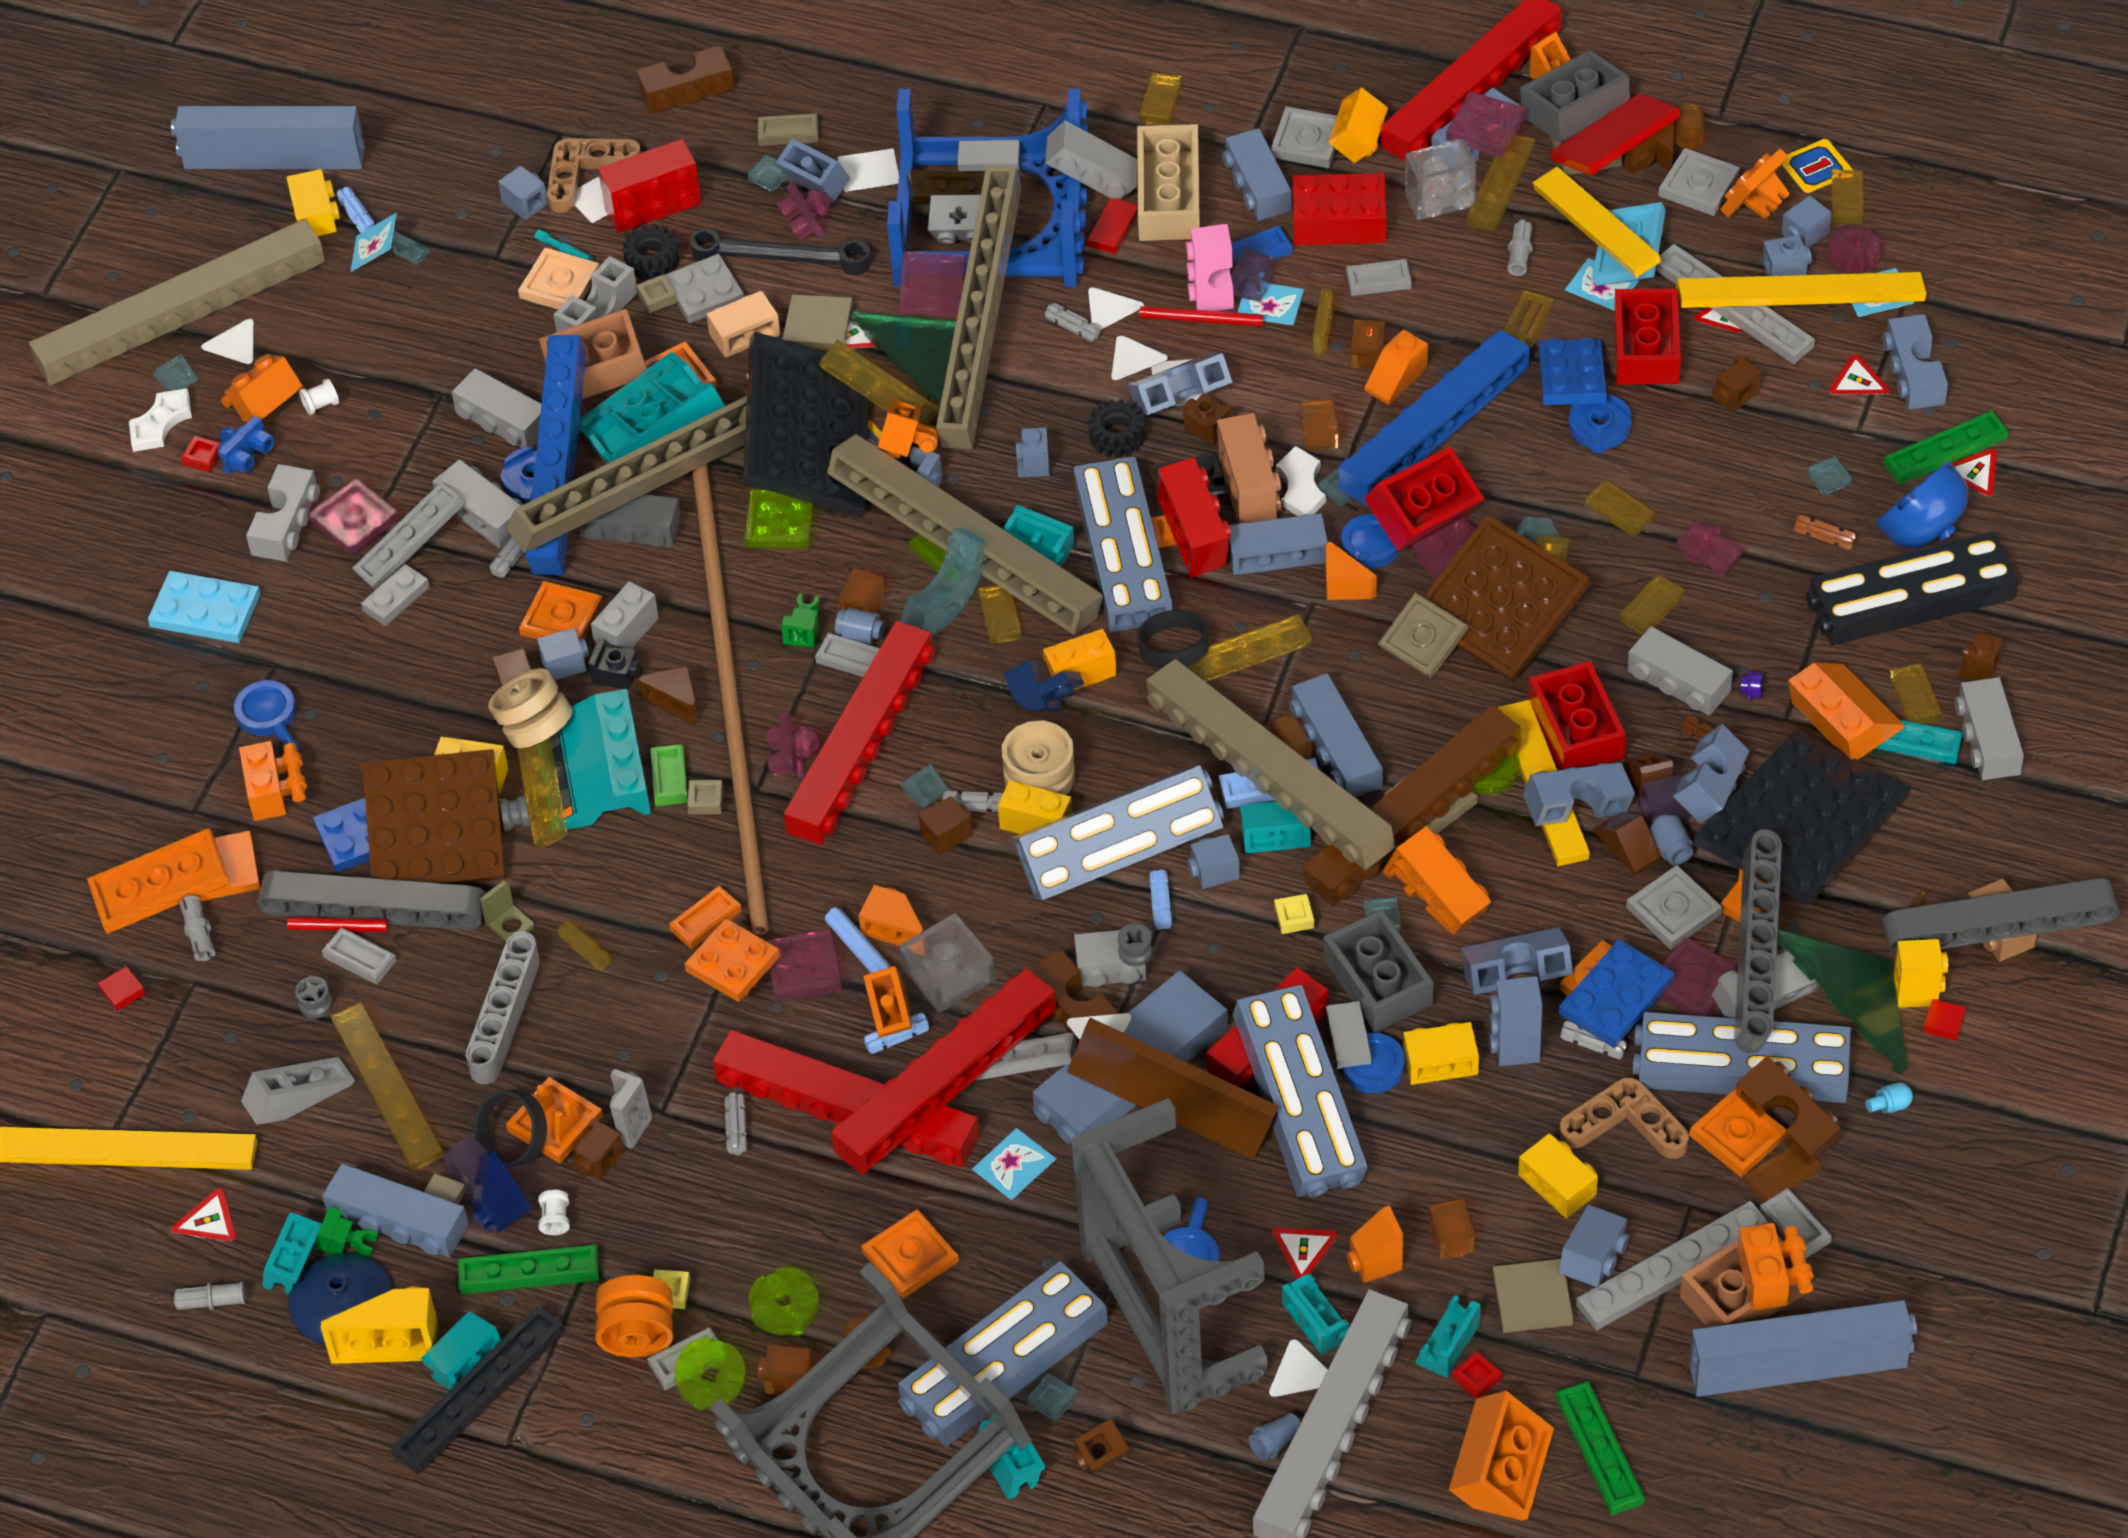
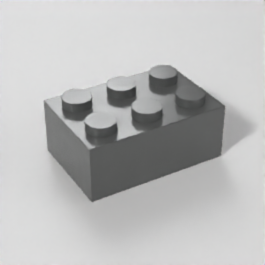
[1520,50,1630,143]
[1323,910,1433,1033]

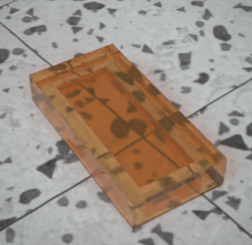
[1744,1148,1822,1203]

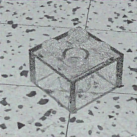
[1405,138,1476,220]
[899,913,995,1013]

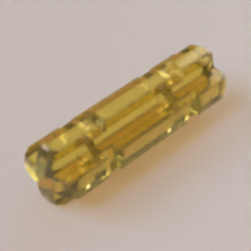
[558,920,611,971]

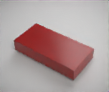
[1087,198,1138,255]

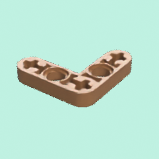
[547,138,641,213]
[1559,1078,1689,1159]

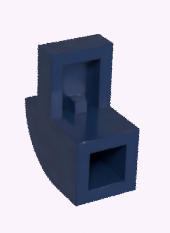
[1003,660,1084,712]

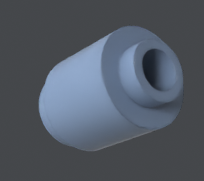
[835,607,885,645]
[1650,815,1693,865]

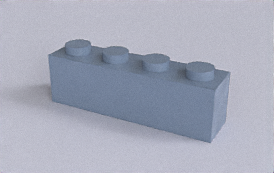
[1289,673,1383,798]
[322,1163,468,1258]

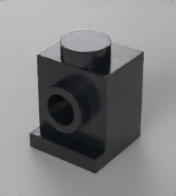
[588,639,641,691]

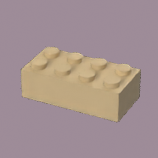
[1137,124,1200,241]

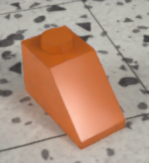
[1365,329,1428,405]
[858,885,925,953]
[863,966,912,1038]
[1346,1205,1403,1283]

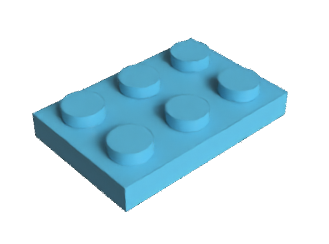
[1592,202,1666,286]
[148,571,261,643]

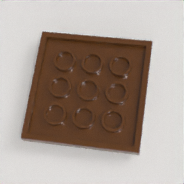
[1423,514,1591,683]
[362,749,506,885]

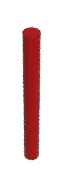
[1140,306,1264,327]

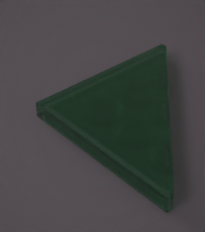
[850,311,957,408]
[1777,931,1907,1074]

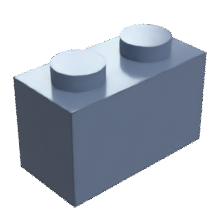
[775,138,850,202]
[1559,1205,1629,1288]

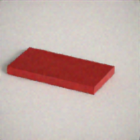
[1550,93,1681,176]

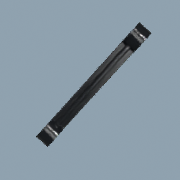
[690,228,871,275]

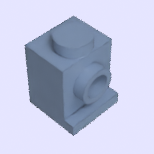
[1016,427,1050,478]

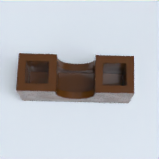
[636,45,734,114]
[1028,949,1119,1046]
[1736,1056,1841,1166]

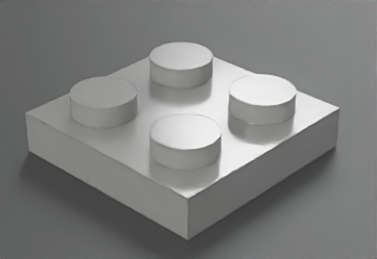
[1270,107,1337,168]
[1659,148,1740,216]
[665,254,744,324]
[1626,865,1722,950]

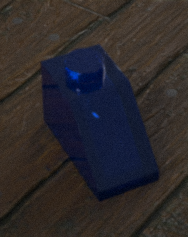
[471,1151,532,1232]

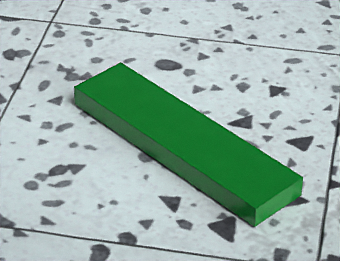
[1883,410,2009,485]
[458,1244,599,1294]
[1555,1381,1645,1516]

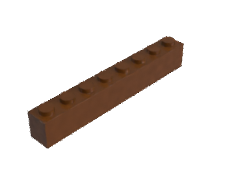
[1303,704,1522,907]

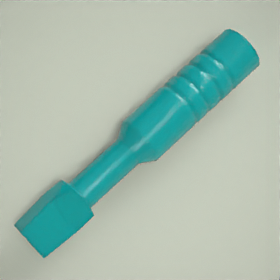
[534,229,593,261]

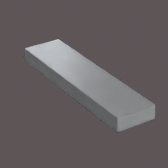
[352,480,466,590]

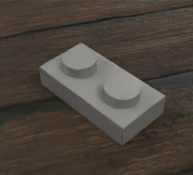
[361,564,429,626]

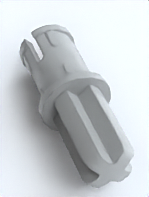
[1507,219,1532,276]
[174,1282,245,1310]

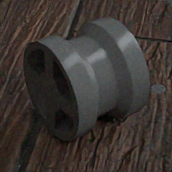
[499,795,531,831]
[1118,923,1152,966]
[295,976,332,1019]

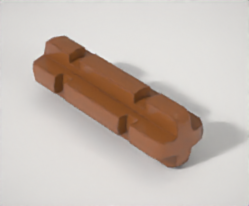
[1794,514,1857,550]

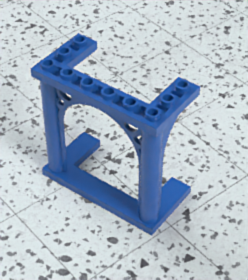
[887,89,1088,287]

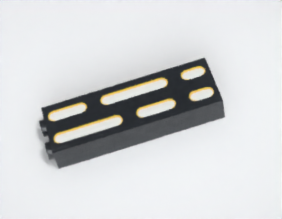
[1806,531,2018,646]

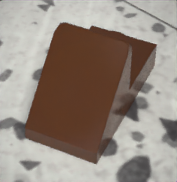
[1624,122,1674,175]

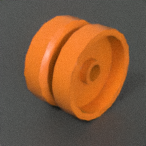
[595,1275,673,1357]

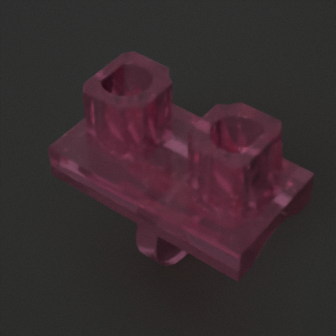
[777,182,831,240]
[1676,521,1743,578]
[766,713,820,779]

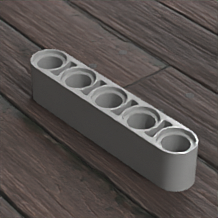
[466,931,540,1084]

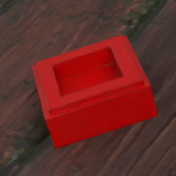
[181,436,221,473]
[98,966,145,1011]
[1923,999,1966,1041]
[1452,1351,1502,1399]

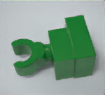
[781,593,820,648]
[315,1206,378,1257]

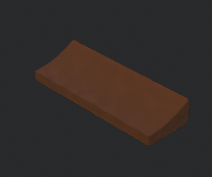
[1067,1017,1279,1160]

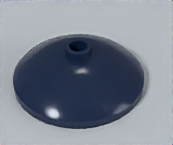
[288,1253,393,1345]

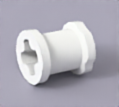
[299,378,339,416]
[538,1190,570,1235]

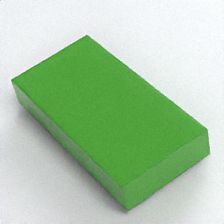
[650,744,688,806]

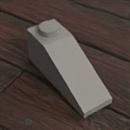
[241,1057,354,1125]

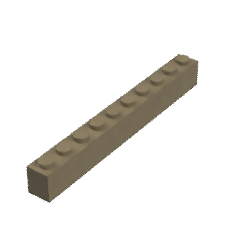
[936,166,1022,449]
[28,219,325,386]
[506,396,747,553]
[827,434,1103,635]
[1146,659,1395,870]

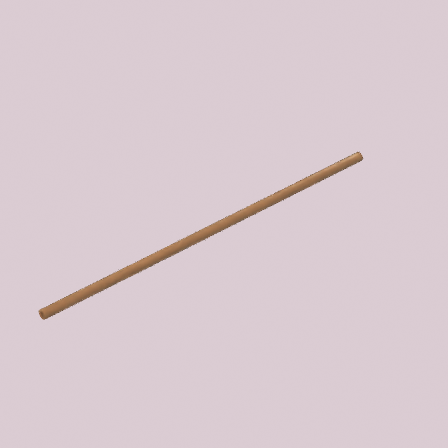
[692,464,769,935]

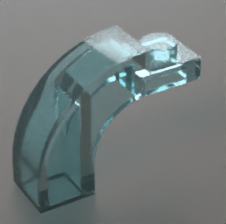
[900,527,985,636]

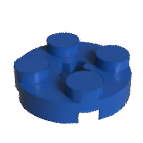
[1568,395,1632,453]
[501,447,537,505]

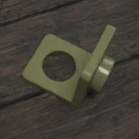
[480,880,534,942]

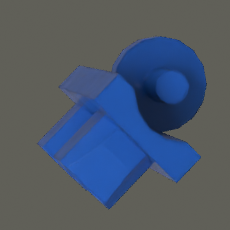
[218,416,274,475]

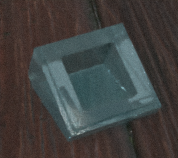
[392,231,430,265]
[153,354,198,391]
[1515,516,1563,550]
[900,764,949,809]

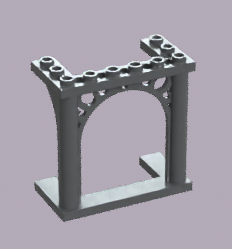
[1072,1098,1267,1415]
[710,1262,1031,1538]

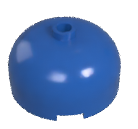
[1874,460,1969,549]

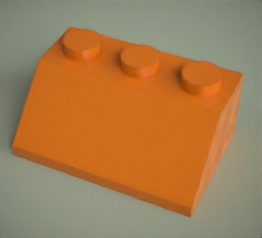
[1788,663,1904,760]
[1449,1391,1554,1521]

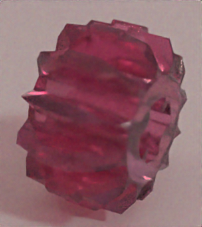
[1828,224,1881,274]

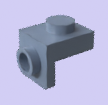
[909,446,942,487]

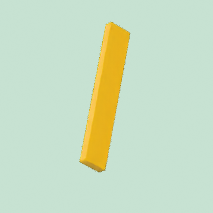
[1532,167,1661,278]
[1498,700,1590,867]

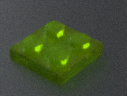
[745,490,814,549]

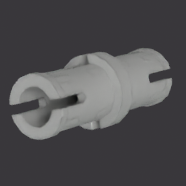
[179,895,216,961]

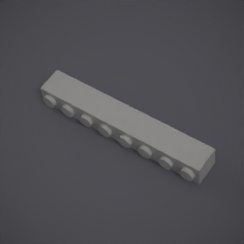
[1253,1289,1412,1538]

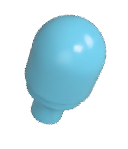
[1865,1082,1913,1113]

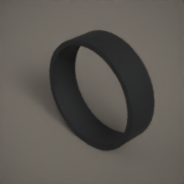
[1137,610,1210,669]
[474,1090,547,1166]

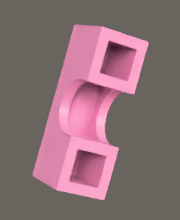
[1185,224,1234,311]

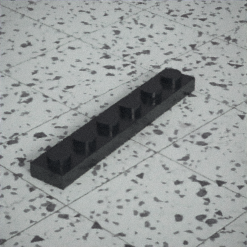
[390,1305,565,1475]

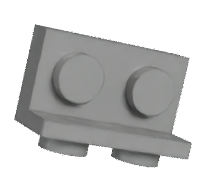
[610,1069,653,1149]

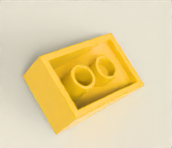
[321,1286,439,1364]

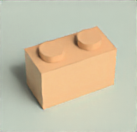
[706,290,780,358]

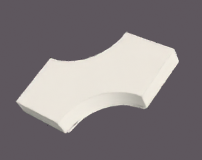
[129,388,192,452]
[1276,446,1326,516]

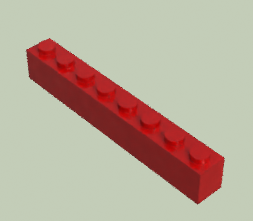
[1381,0,1562,164]
[784,621,936,845]
[831,968,1056,1175]
[713,1030,980,1168]

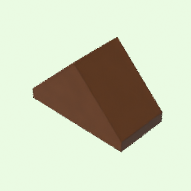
[638,666,698,725]
[1625,752,1673,802]
[1594,813,1661,876]

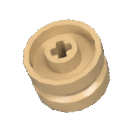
[488,668,573,748]
[1002,721,1075,795]

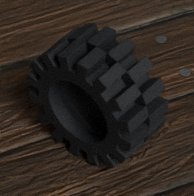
[622,224,679,281]
[1089,399,1146,458]

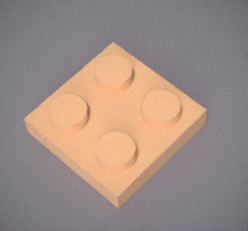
[518,248,600,309]

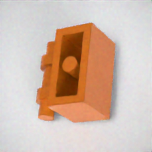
[221,354,303,422]
[877,398,939,458]
[239,741,307,821]
[1737,1223,1814,1311]

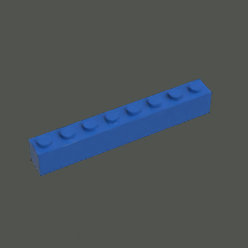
[1338,329,1530,507]
[526,335,586,575]

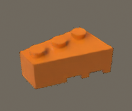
[1383,826,1491,936]

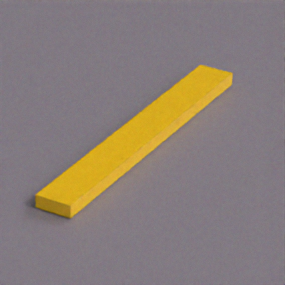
[1676,272,1927,308]
[0,1127,257,1170]

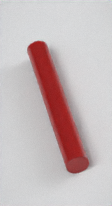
[287,917,388,932]

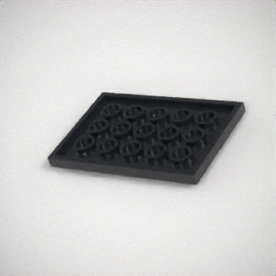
[743,331,869,517]
[1693,728,1911,906]

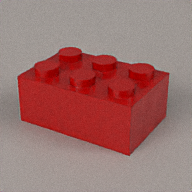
[598,139,702,233]
[1293,173,1386,245]
[1614,289,1681,385]
[1364,446,1485,552]
[1157,457,1231,578]
[1528,661,1626,770]

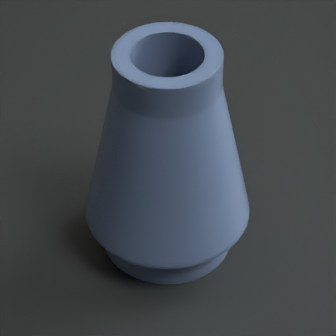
[1249,1413,1301,1460]

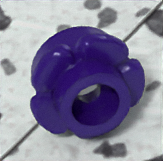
[1741,669,1763,701]

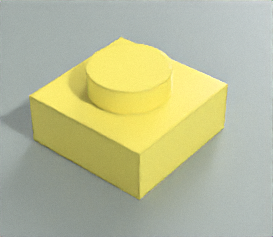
[1274,894,1314,934]
[653,1269,690,1309]

